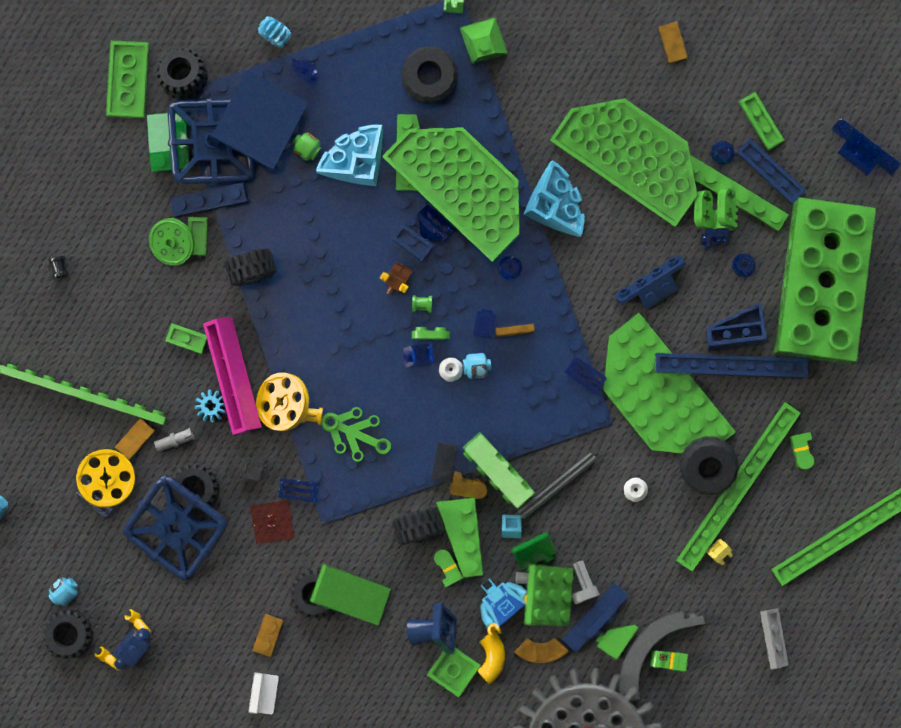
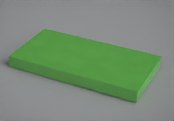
[106,41,149,119]
[310,564,391,625]

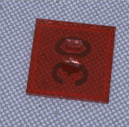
[250,500,294,544]

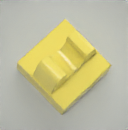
[706,538,732,565]

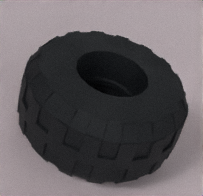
[401,46,458,105]
[680,436,739,495]

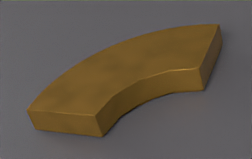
[514,638,569,663]

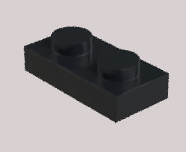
[431,442,457,484]

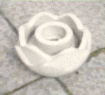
[439,358,463,382]
[624,478,648,502]

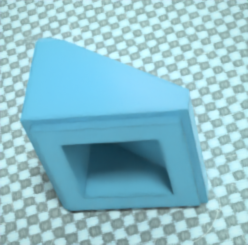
[502,515,521,538]

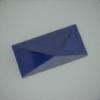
[417,204,456,240]

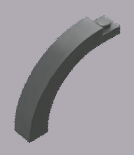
[619,611,705,701]

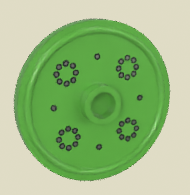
[149,218,194,265]

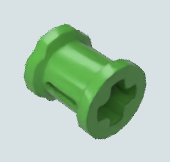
[412,295,432,313]

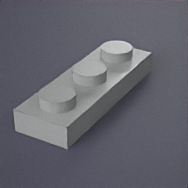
[760,608,789,669]

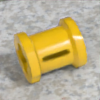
[302,407,323,425]

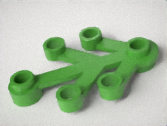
[321,407,391,462]

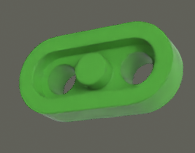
[412,327,450,340]

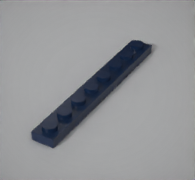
[655,353,808,378]

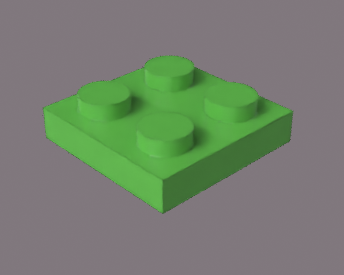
[427,648,480,697]

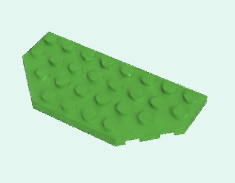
[550,98,697,227]
[382,127,519,263]
[603,313,735,454]

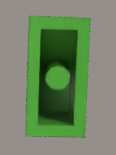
[596,625,638,659]

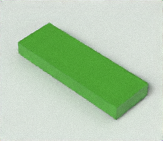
[739,92,784,151]

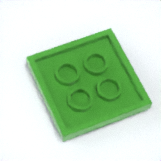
[525,565,574,626]

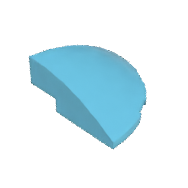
[316,125,383,186]
[524,160,584,237]

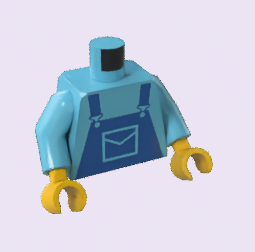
[480,578,527,638]

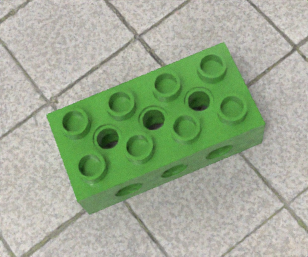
[774,198,876,365]

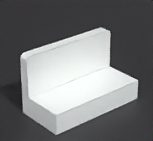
[249,673,279,714]

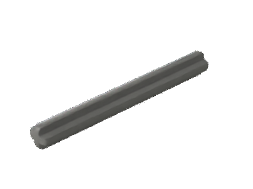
[518,453,597,519]

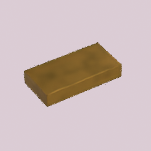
[659,22,688,64]
[495,324,535,337]
[115,418,155,460]

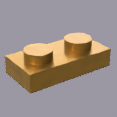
[252,614,284,657]

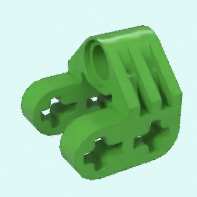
[694,188,738,231]

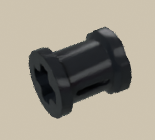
[48,256,69,279]

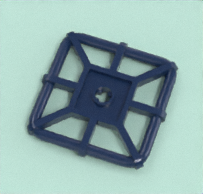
[168,98,255,185]
[123,475,228,581]

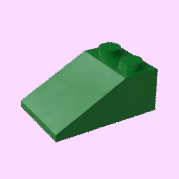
[147,111,192,172]
[511,532,556,572]

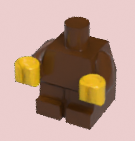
[380,262,414,295]

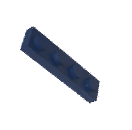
[736,138,805,204]
[170,182,248,217]

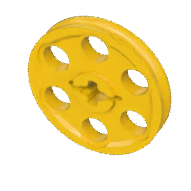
[256,373,309,431]
[76,449,135,508]

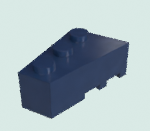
[705,302,767,351]

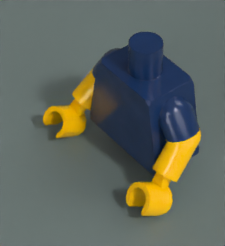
[95,609,151,671]

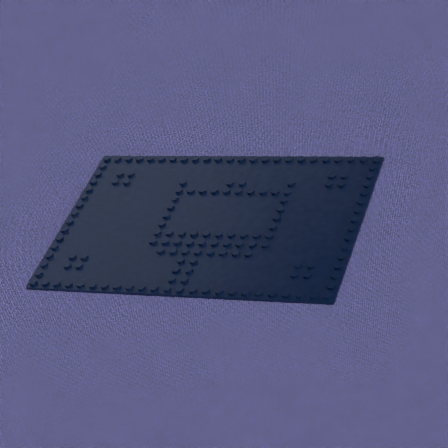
[176,1,612,523]

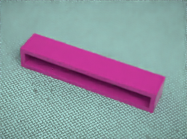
[203,317,262,435]

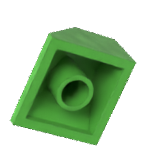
[460,18,507,64]

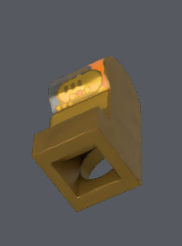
[450,471,487,499]

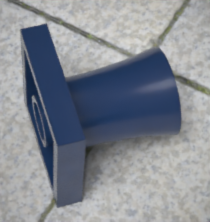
[407,603,457,654]

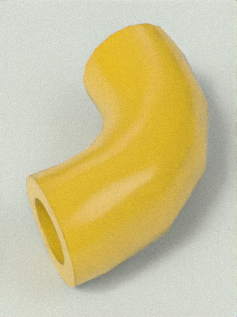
[478,631,506,684]

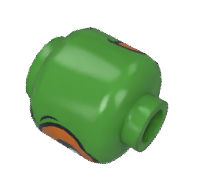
[293,133,322,161]

